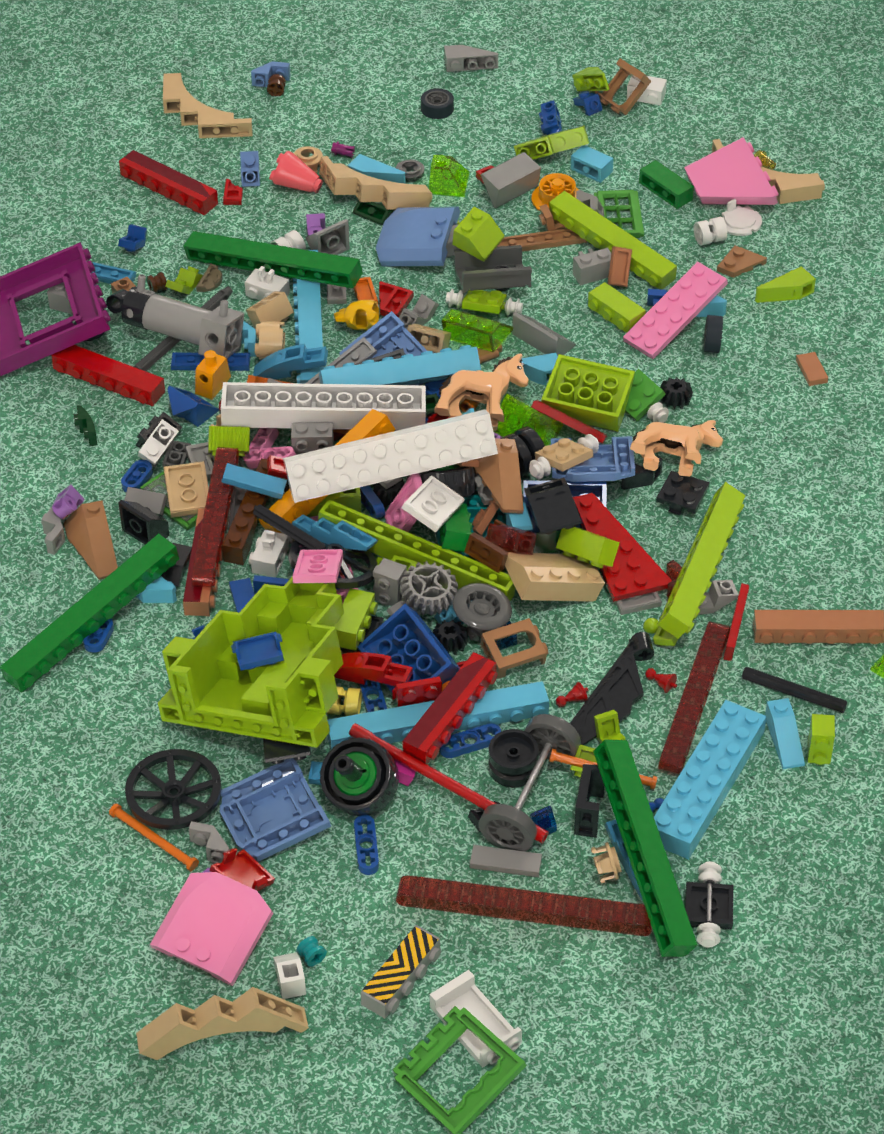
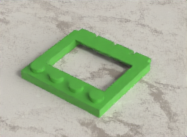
[392,1006,527,1134]

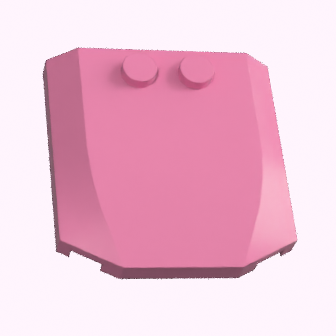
[150,872,273,986]

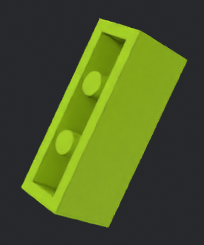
[588,282,646,333]
[556,527,620,568]
[333,589,378,650]

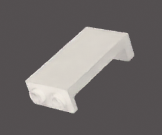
[430,970,522,1068]

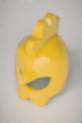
[334,300,379,331]

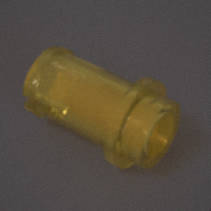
[754,150,776,170]

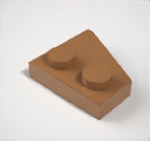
[717,245,767,278]

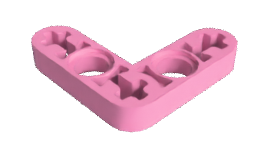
[243,428,297,469]

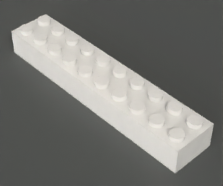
[221,382,426,430]
[283,410,498,503]

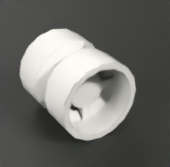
[694,216,727,246]
[270,230,306,250]

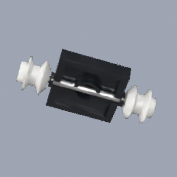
[685,861,734,947]

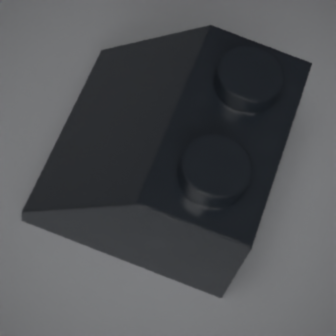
[118,500,169,545]

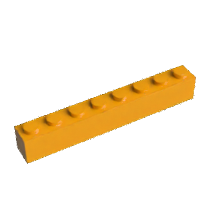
[258,409,396,534]

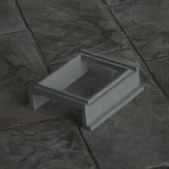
[454,245,532,294]

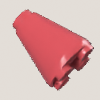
[269,151,323,193]

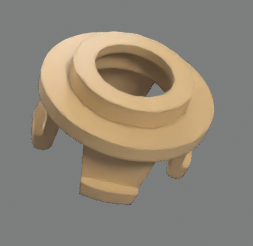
[294,146,323,174]
[591,842,622,883]

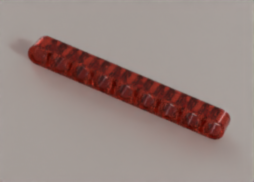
[192,447,239,588]
[658,621,730,775]

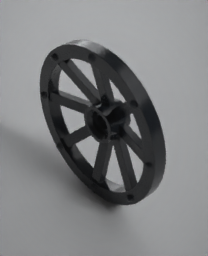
[288,541,377,589]
[125,749,222,830]

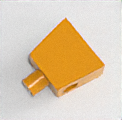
[195,350,231,400]

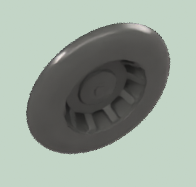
[453,583,512,630]

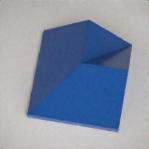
[167,385,219,427]

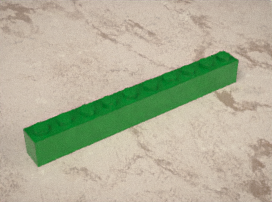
[183,231,363,289]
[0,534,179,693]
[593,739,698,957]

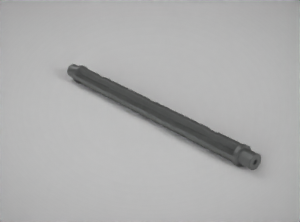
[133,286,233,371]

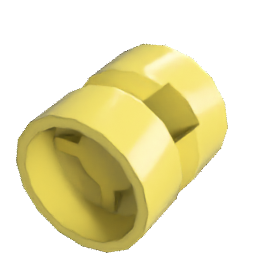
[327,686,362,716]

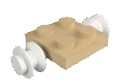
[529,434,599,479]

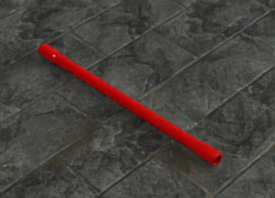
[349,723,549,844]

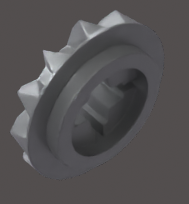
[396,160,424,181]

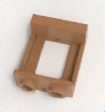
[595,58,651,115]
[480,618,548,679]

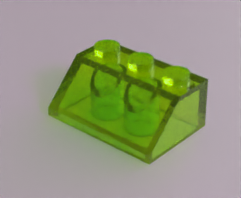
[441,309,513,352]
[493,394,563,446]

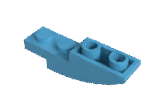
[253,344,328,379]

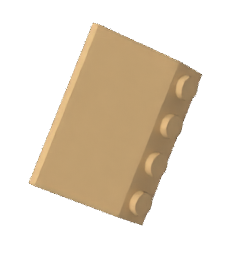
[505,552,605,602]

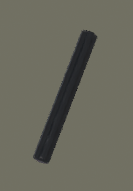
[253,504,326,550]
[742,667,847,713]

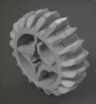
[400,560,458,616]

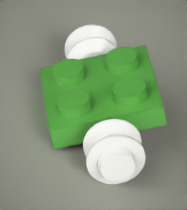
[625,369,669,423]

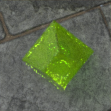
[429,155,469,197]

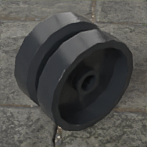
[500,426,545,478]
[489,729,538,788]

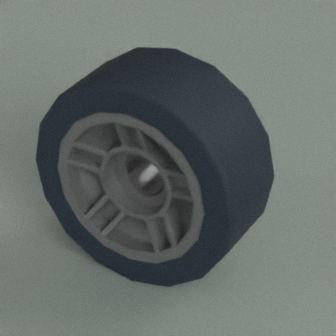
[421,88,454,119]
[704,315,723,353]

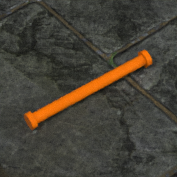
[549,748,658,790]
[109,803,199,872]

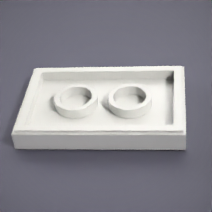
[402,475,465,532]

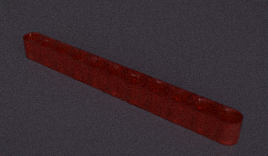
[396,876,652,936]

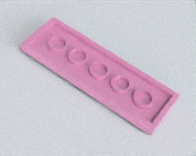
[623,262,728,359]

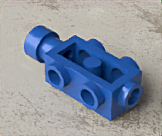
[539,100,562,135]

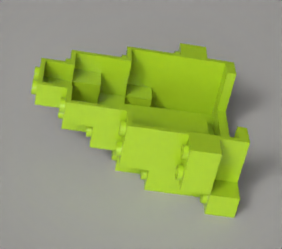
[158,577,344,748]

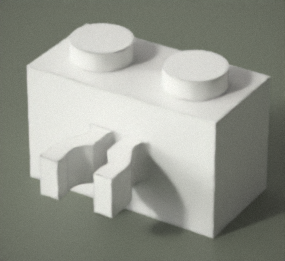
[245,266,290,300]
[249,530,289,578]

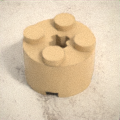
[255,321,285,360]

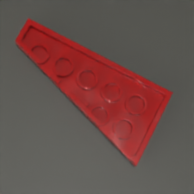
[573,493,674,602]

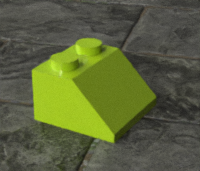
[452,207,505,262]

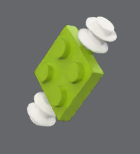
[446,289,523,316]

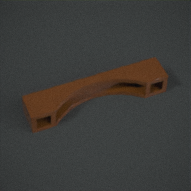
[222,458,282,565]

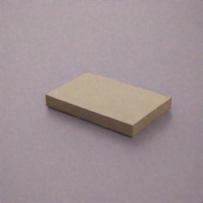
[164,461,212,518]

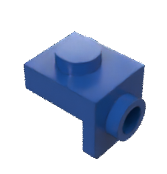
[573,91,602,116]
[118,224,147,252]

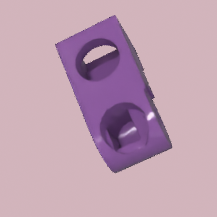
[306,213,326,236]
[52,484,85,520]

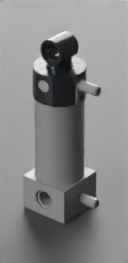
[106,274,244,359]

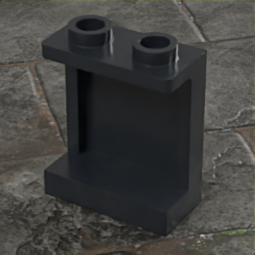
[574,764,605,838]

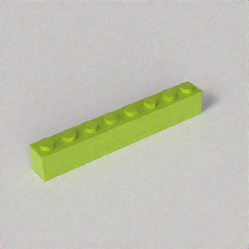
[549,191,677,289]

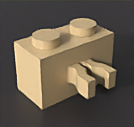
[246,291,294,329]

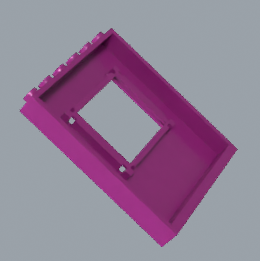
[0,242,111,376]

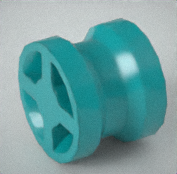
[296,936,327,967]

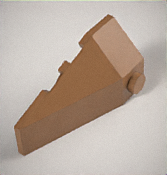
[474,438,524,513]
[64,500,118,580]

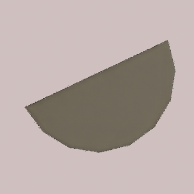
[196,263,223,292]

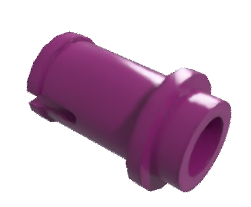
[331,141,355,158]

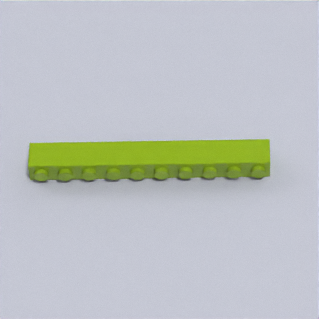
[657,482,746,639]
[318,499,515,601]

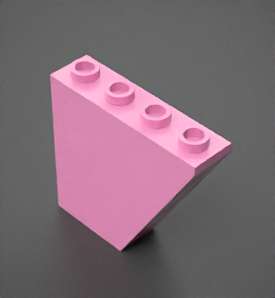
[684,137,779,205]

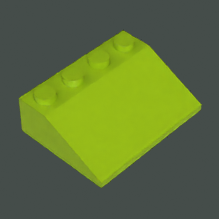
[541,354,635,432]

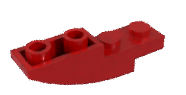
[334,652,413,686]

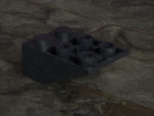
[524,477,582,534]
[263,738,311,764]

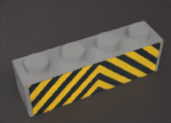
[361,925,441,1019]

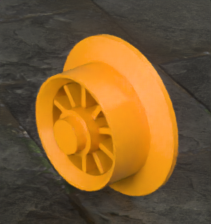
[531,173,579,211]

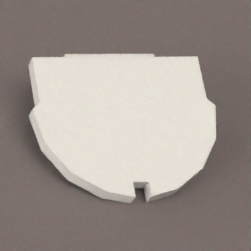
[722,199,762,236]

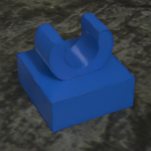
[647,289,667,306]

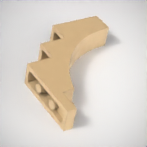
[163,73,253,138]
[712,139,825,204]
[319,156,432,210]
[136,987,309,1060]

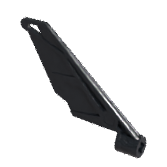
[570,632,655,745]

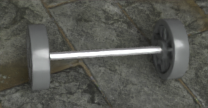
[479,714,581,852]

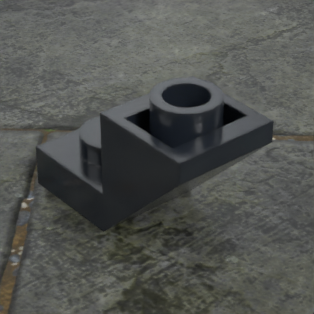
[620,456,663,490]
[160,543,192,587]

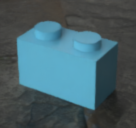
[571,145,613,183]

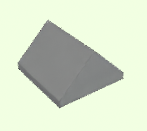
[306,219,350,255]

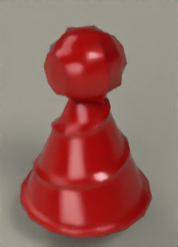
[645,668,677,693]
[555,682,589,707]

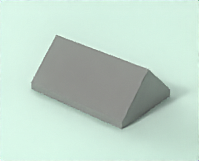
[480,152,541,208]
[512,311,576,356]

